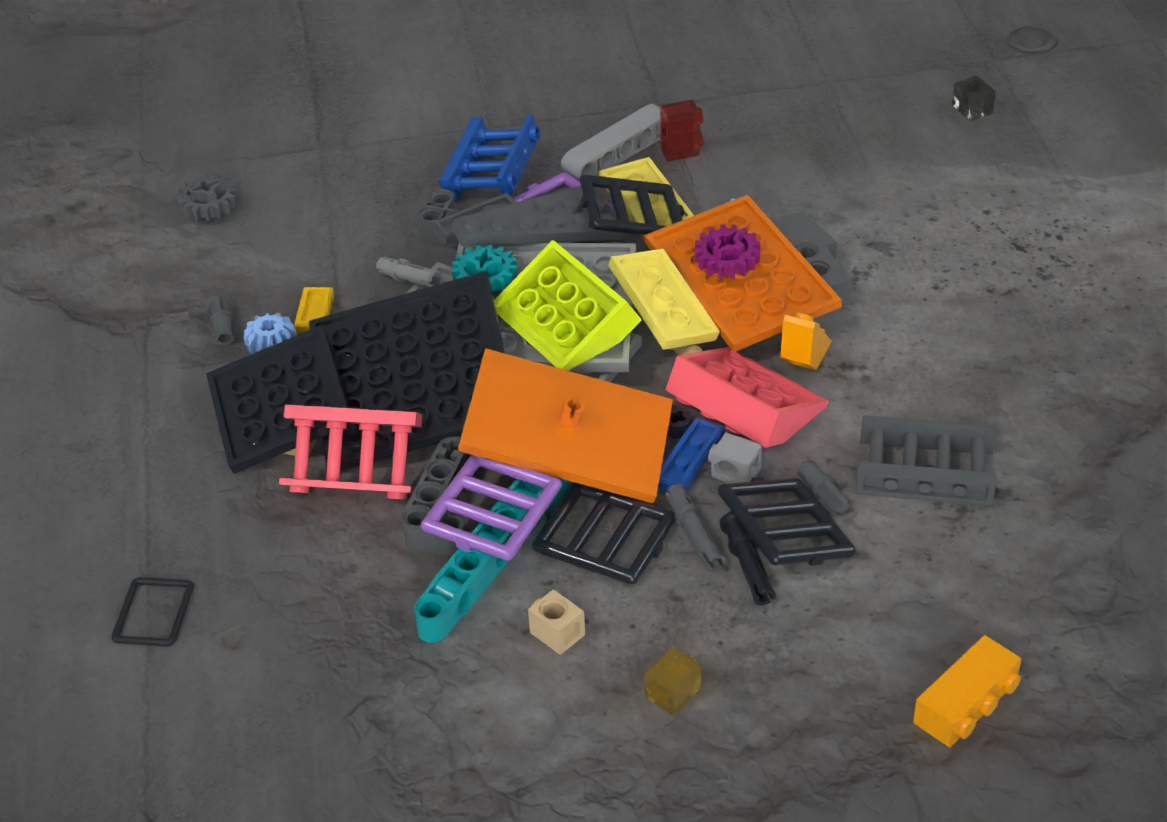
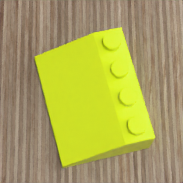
[494,240,642,371]

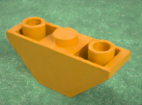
[780,313,832,371]

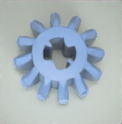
[243,312,297,354]

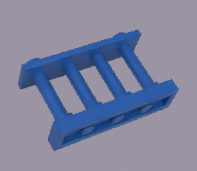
[439,114,540,203]

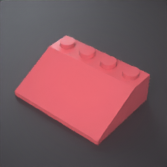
[665,347,829,449]

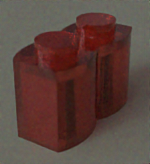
[660,99,704,162]

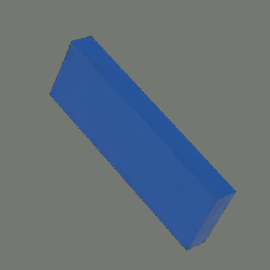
[658,417,725,493]

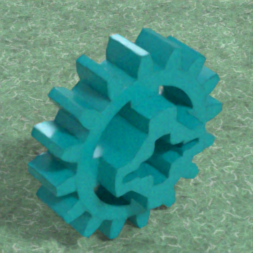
[452,244,518,296]

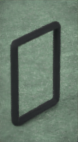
[111,577,194,646]

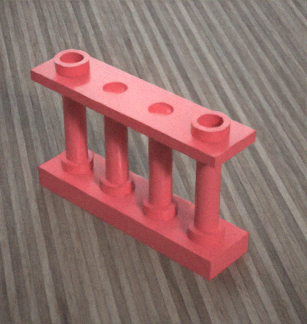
[279,405,423,499]

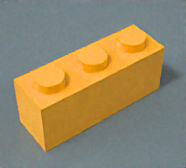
[913,635,1022,748]

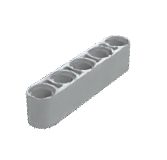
[561,104,676,181]

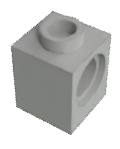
[708,432,762,483]

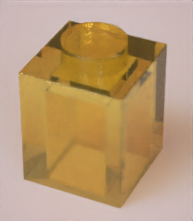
[644,647,701,716]

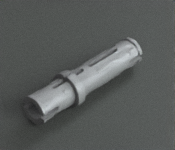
[376,256,444,287]

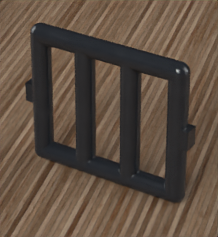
[580,174,684,235]
[718,477,856,566]
[532,482,676,585]

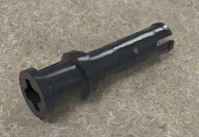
[719,511,776,605]

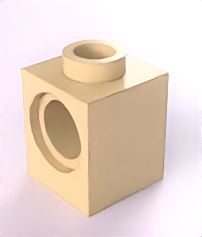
[528,589,585,655]

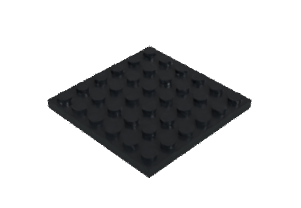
[309,271,505,471]

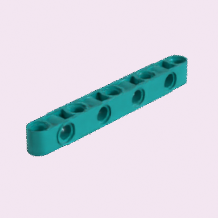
[414,476,572,643]

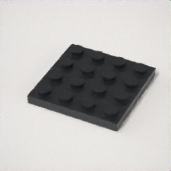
[206,325,353,474]

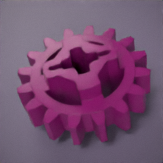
[694,224,760,279]

